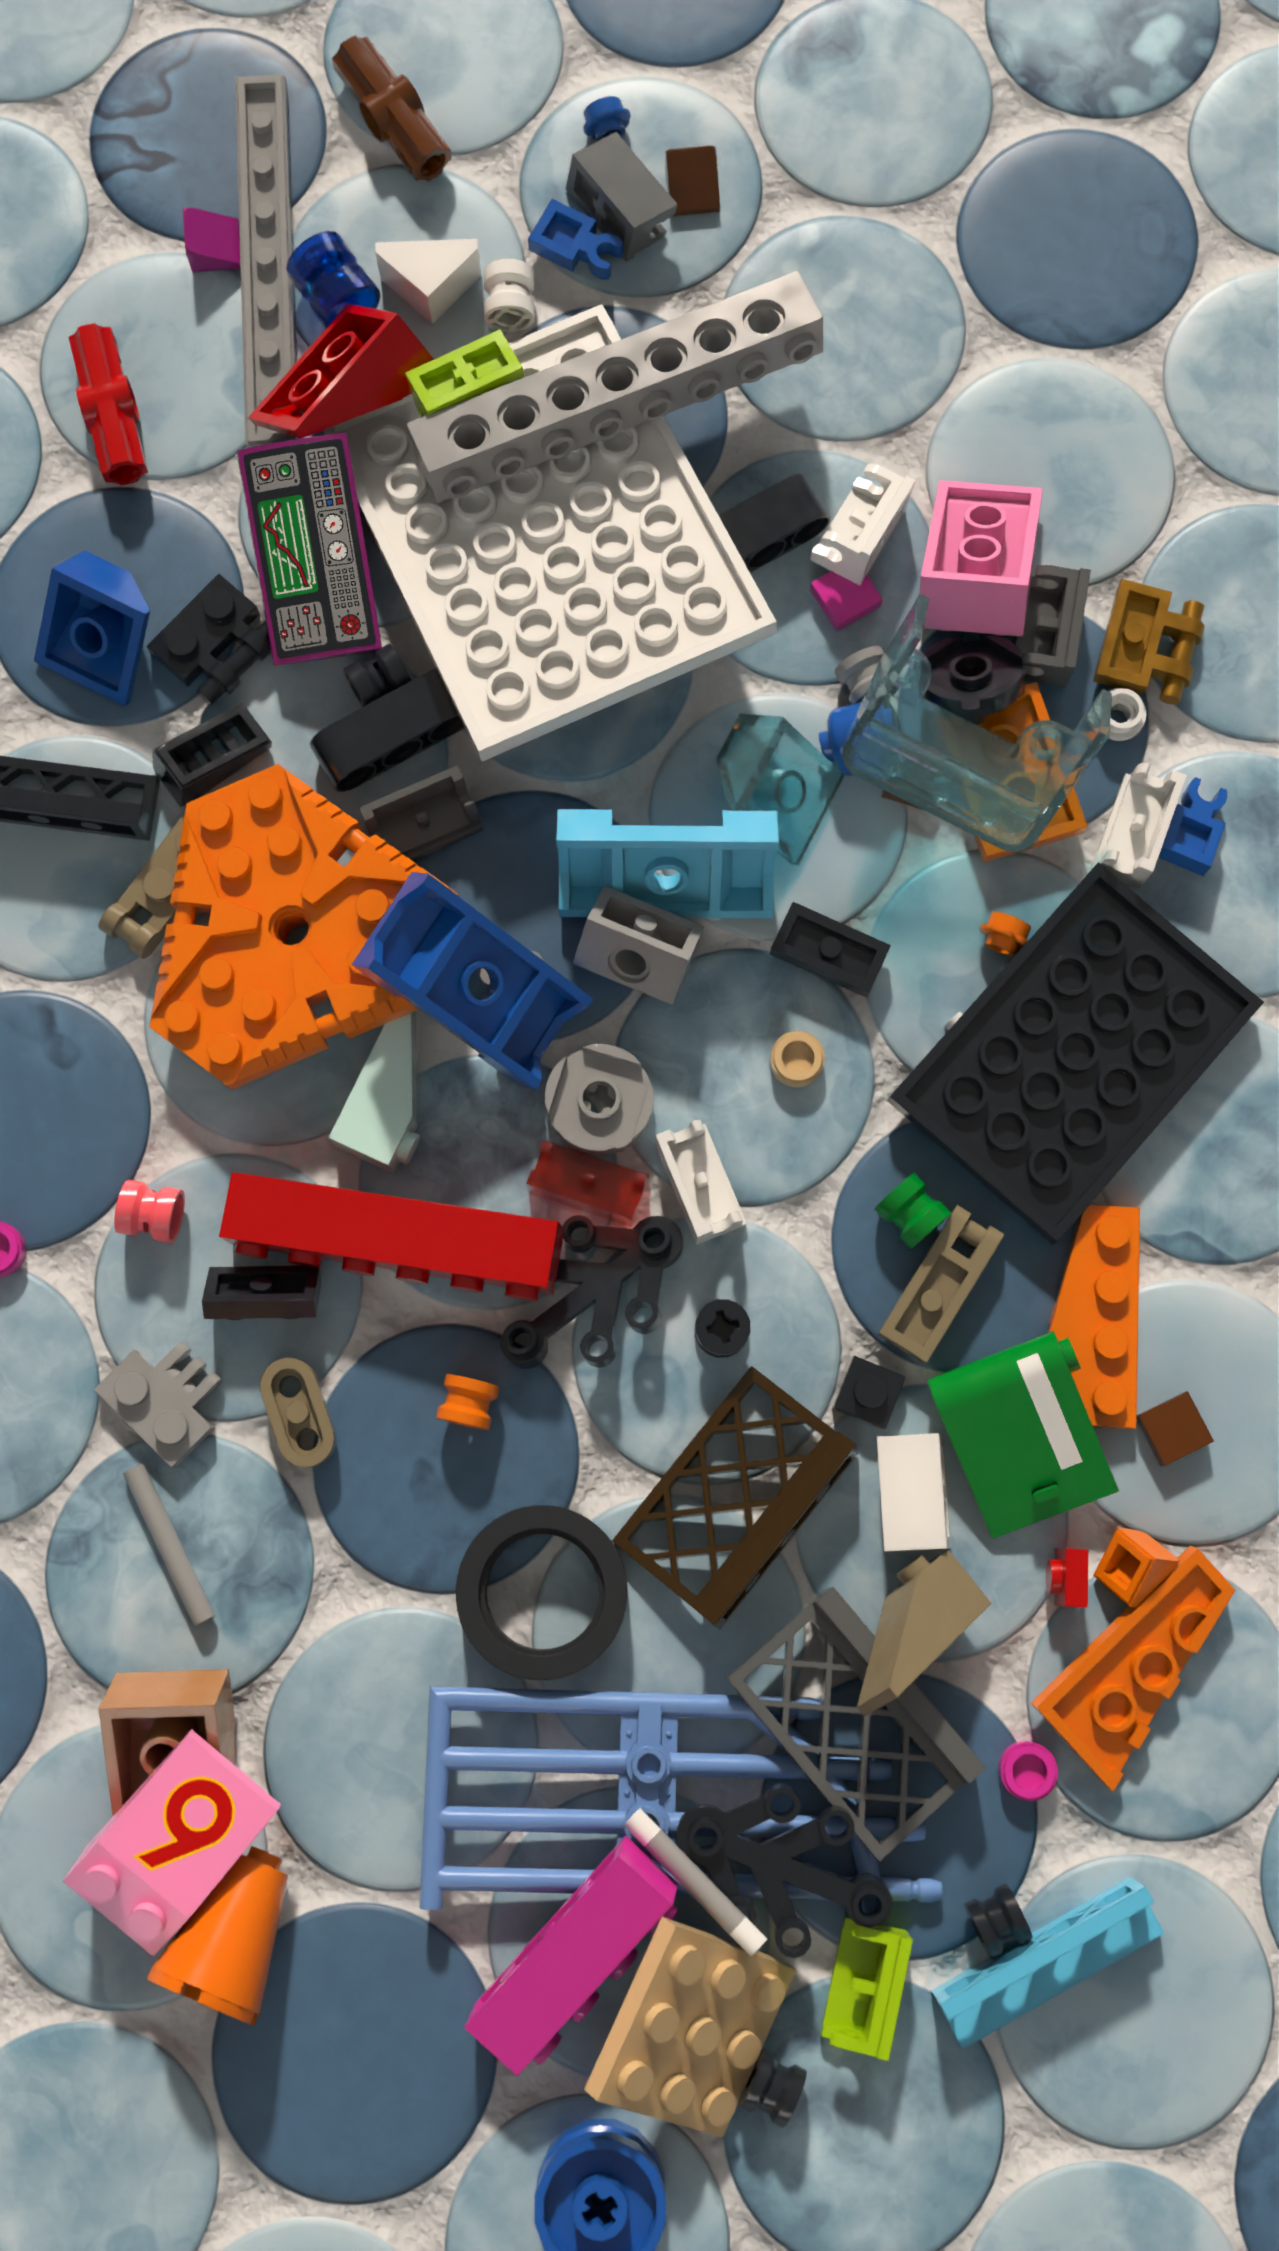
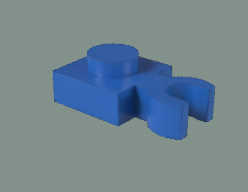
[528,199,623,280]
[1158,777,1227,876]

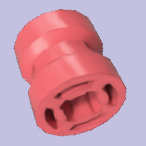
[114,1179,185,1244]

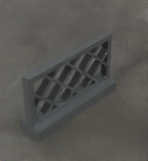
[726,1587,986,1862]

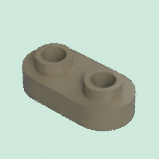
[260,1358,337,1468]

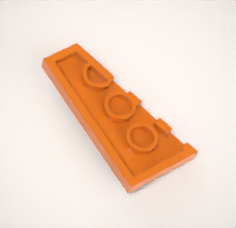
[1048,1205,1140,1429]
[1030,1546,1235,1792]

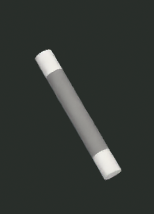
[624,1808,767,1957]

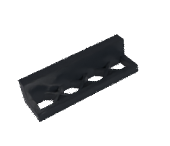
[0,756,160,841]

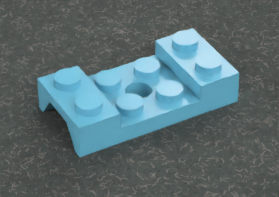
[556,809,779,918]

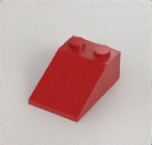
[248,304,434,439]

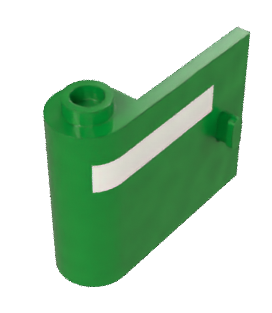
[928,1331,1119,1539]

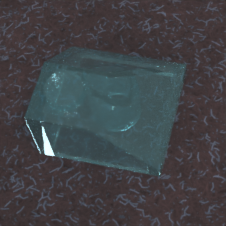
[716,714,845,866]

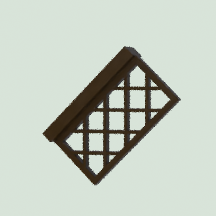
[612,1366,858,1630]

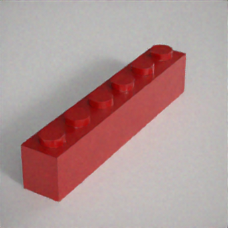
[219,1172,565,1301]

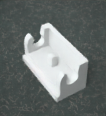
[810,464,916,585]
[1090,763,1187,889]
[655,1120,747,1245]
[877,1433,951,1551]

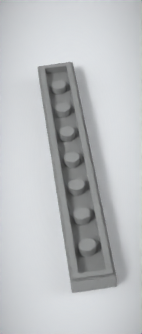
[235,75,299,448]

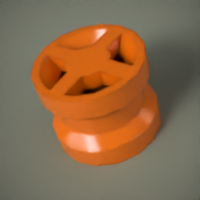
[435,1374,500,1431]

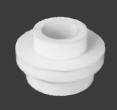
[1092,688,1146,741]

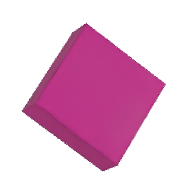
[810,571,883,632]

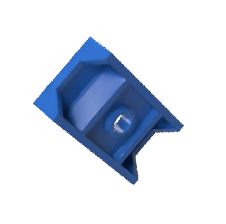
[352,872,593,1090]

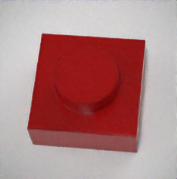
[1046,1548,1089,1608]

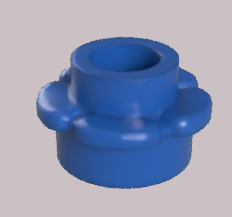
[583,96,631,141]

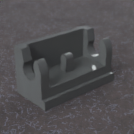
[566,132,678,261]
[1015,565,1091,688]
[359,765,483,861]

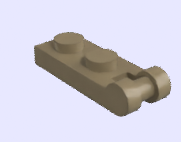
[98,812,185,959]
[877,1205,1004,1364]

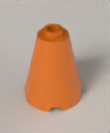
[146,1846,288,2026]

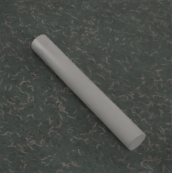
[123,1464,215,1626]

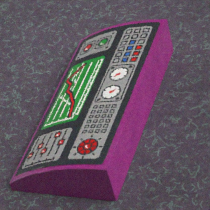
[237,432,382,666]

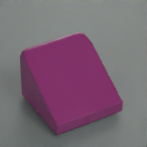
[183,207,240,272]

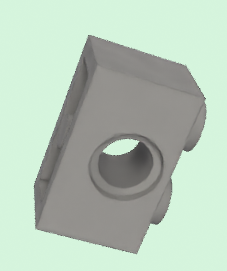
[573,885,704,1005]

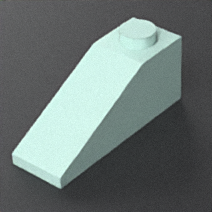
[329,1011,420,1174]

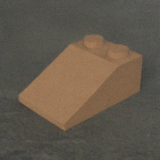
[98,1669,235,1816]

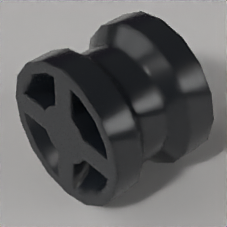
[694,1299,751,1358]
[964,1883,1033,1960]
[739,2048,807,2128]

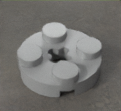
[545,1044,654,1155]

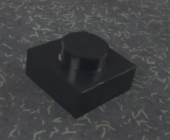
[832,1356,906,1430]

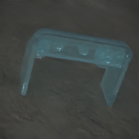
[842,594,1112,852]

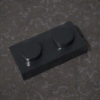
[770,902,891,998]
[202,1266,321,1320]

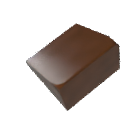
[665,145,720,216]

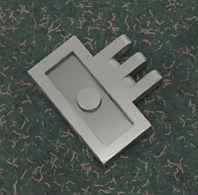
[94,1341,222,1468]

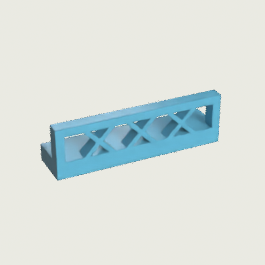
[931,1877,1165,2049]

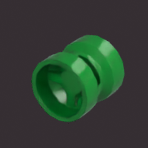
[874,1172,952,1250]

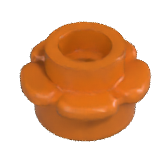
[979,911,1031,956]

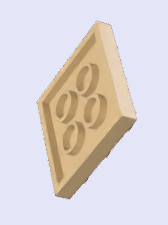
[584,1917,797,2138]

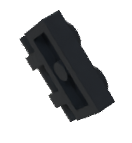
[146,573,271,705]

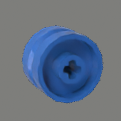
[534,2119,666,2251]

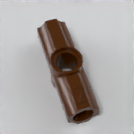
[332,35,452,182]

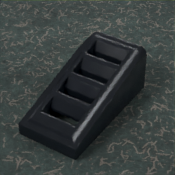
[152,703,272,807]

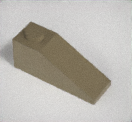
[857,1549,992,1717]

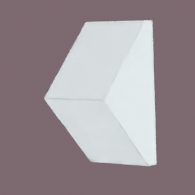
[375,239,481,324]

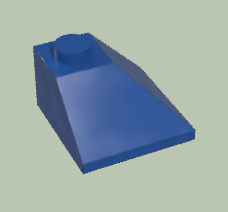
[34,550,150,706]

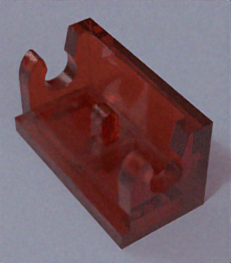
[526,1141,649,1228]

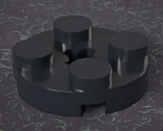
[918,633,1025,726]

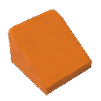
[1093,1528,1179,1608]

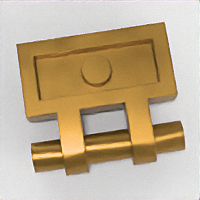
[1093,579,1205,705]

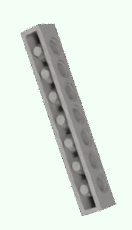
[406,271,823,504]

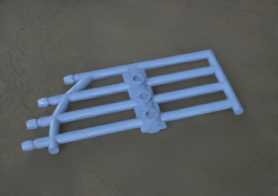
[419,1686,942,1913]

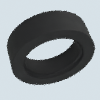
[456,1505,627,1680]

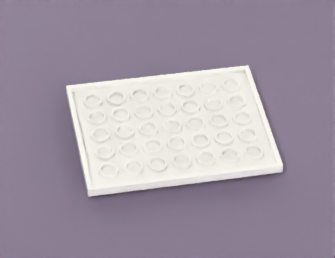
[323,304,777,762]

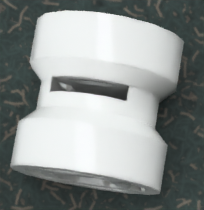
[484,259,534,332]

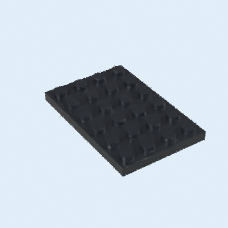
[887,862,1264,1245]

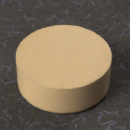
[770,1031,825,1088]

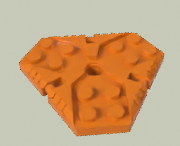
[149,764,459,1090]

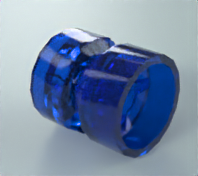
[286,231,381,329]

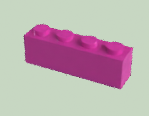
[464,1835,678,2076]

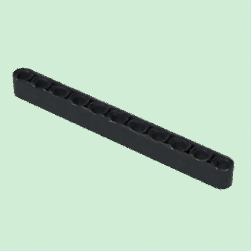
[310,474,831,792]

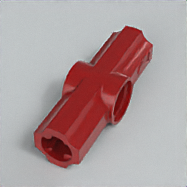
[68,323,148,486]

